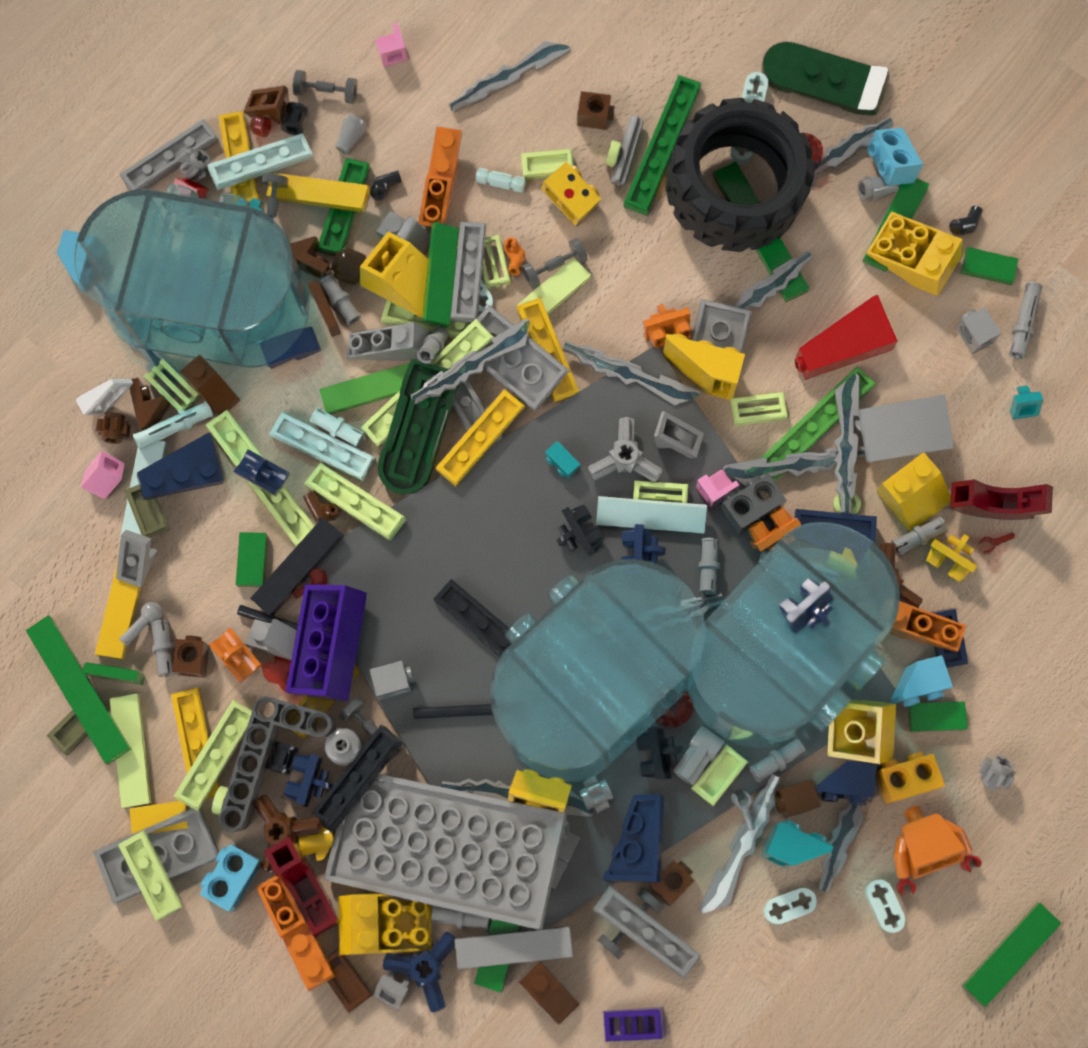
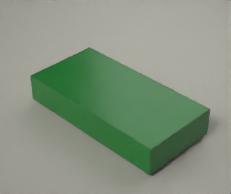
[960,247,1018,285]
[236,532,268,587]
[82,662,145,685]
[908,701,968,732]

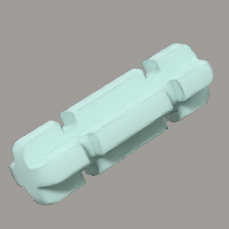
[476,168,526,193]

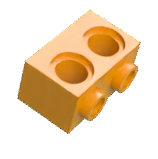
[875,751,945,805]

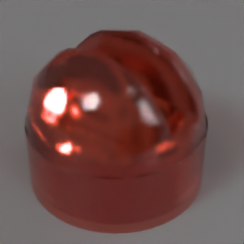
[250,116,271,137]

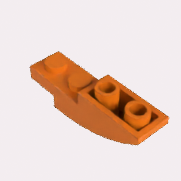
[418,126,463,228]
[256,876,335,991]

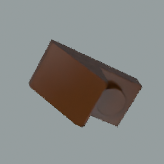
[243,85,289,125]
[279,236,332,280]
[129,377,170,431]

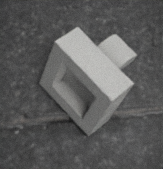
[373,971,409,1010]

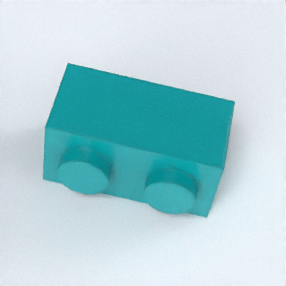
[545,441,580,480]

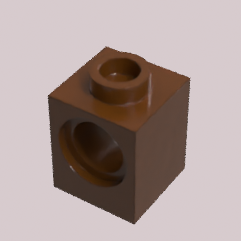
[577,91,615,130]
[172,635,209,678]
[775,780,821,819]
[649,860,695,906]

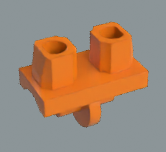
[643,304,691,348]
[748,507,801,555]
[209,627,262,683]

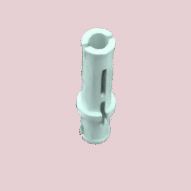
[132,401,213,450]

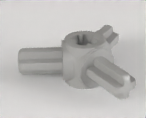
[588,417,663,482]

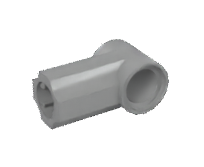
[673,725,725,786]

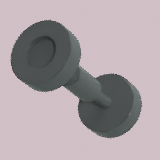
[293,70,358,104]
[256,174,289,241]
[521,238,588,289]
[339,697,405,763]
[597,888,664,960]

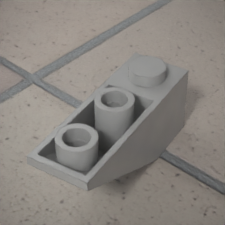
[347,322,431,361]

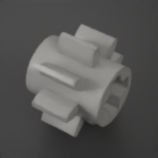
[179,148,211,182]
[978,755,1016,790]
[579,776,613,813]

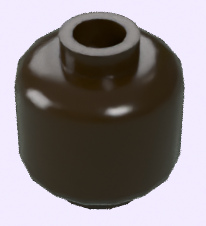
[330,247,367,286]

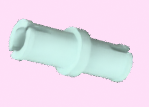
[310,407,365,447]

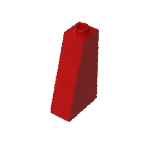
[794,295,898,380]

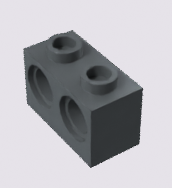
[721,474,787,535]

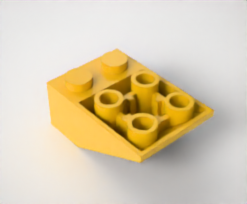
[867,212,963,296]
[360,231,428,318]
[663,334,745,400]
[338,894,432,955]

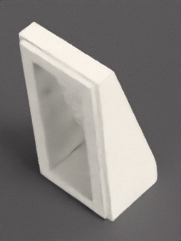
[76,379,133,415]

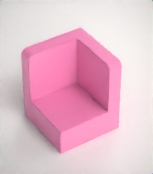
[376,23,407,67]
[81,451,125,499]
[695,470,740,509]

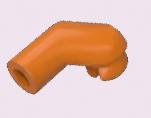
[504,237,526,276]

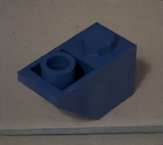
[816,761,876,806]

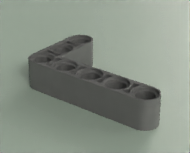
[219,697,336,832]

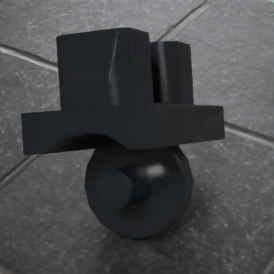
[556,504,605,556]
[636,727,684,780]

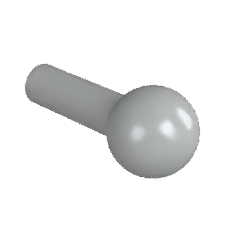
[119,602,163,646]

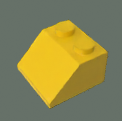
[876,452,951,532]
[827,700,896,764]
[508,769,572,813]

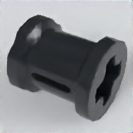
[281,102,308,136]
[266,741,299,775]

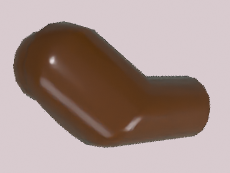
[303,491,339,521]

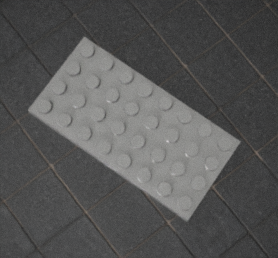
[324,774,567,930]

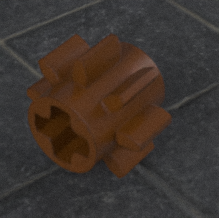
[96,412,131,444]

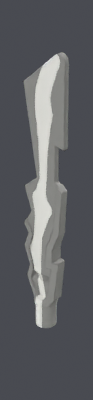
[699,774,781,913]

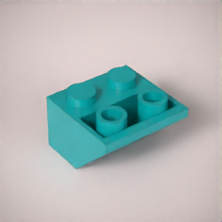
[760,820,834,868]

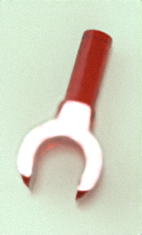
[978,532,1015,555]
[293,568,328,599]

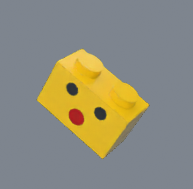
[541,162,601,226]

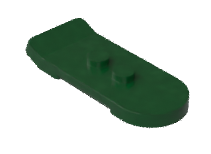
[761,42,890,116]
[378,359,460,494]

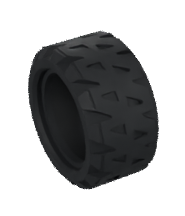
[665,98,815,252]

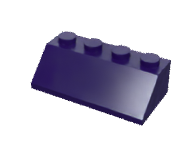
[286,584,367,701]

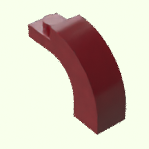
[950,479,1053,520]
[264,836,340,938]

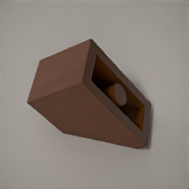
[179,354,240,415]
[519,961,580,1025]

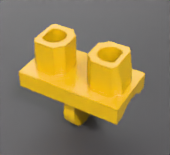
[926,534,977,582]

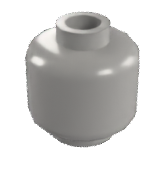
[325,728,363,766]

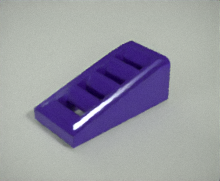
[603,1007,666,1042]

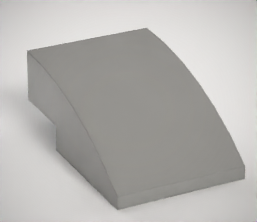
[858,395,954,462]

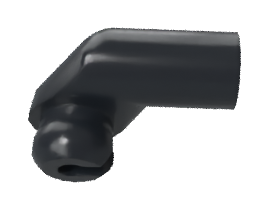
[370,170,402,201]
[949,206,983,235]

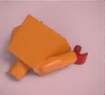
[893,806,982,896]

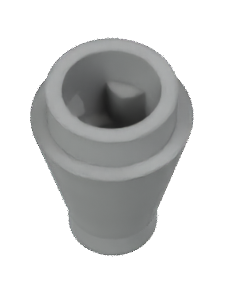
[335,114,367,155]
[858,176,899,202]

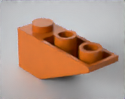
[873,597,967,652]

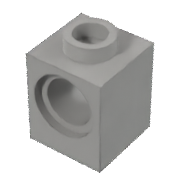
[956,307,1001,354]
[370,661,414,700]

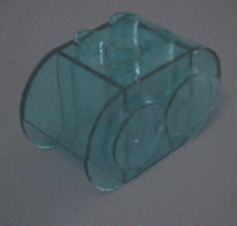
[74,185,310,368]
[686,522,900,748]
[490,559,706,782]

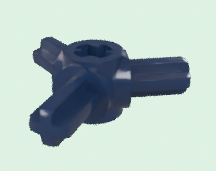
[383,931,456,1012]

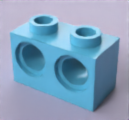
[867,127,923,186]
[199,844,262,912]

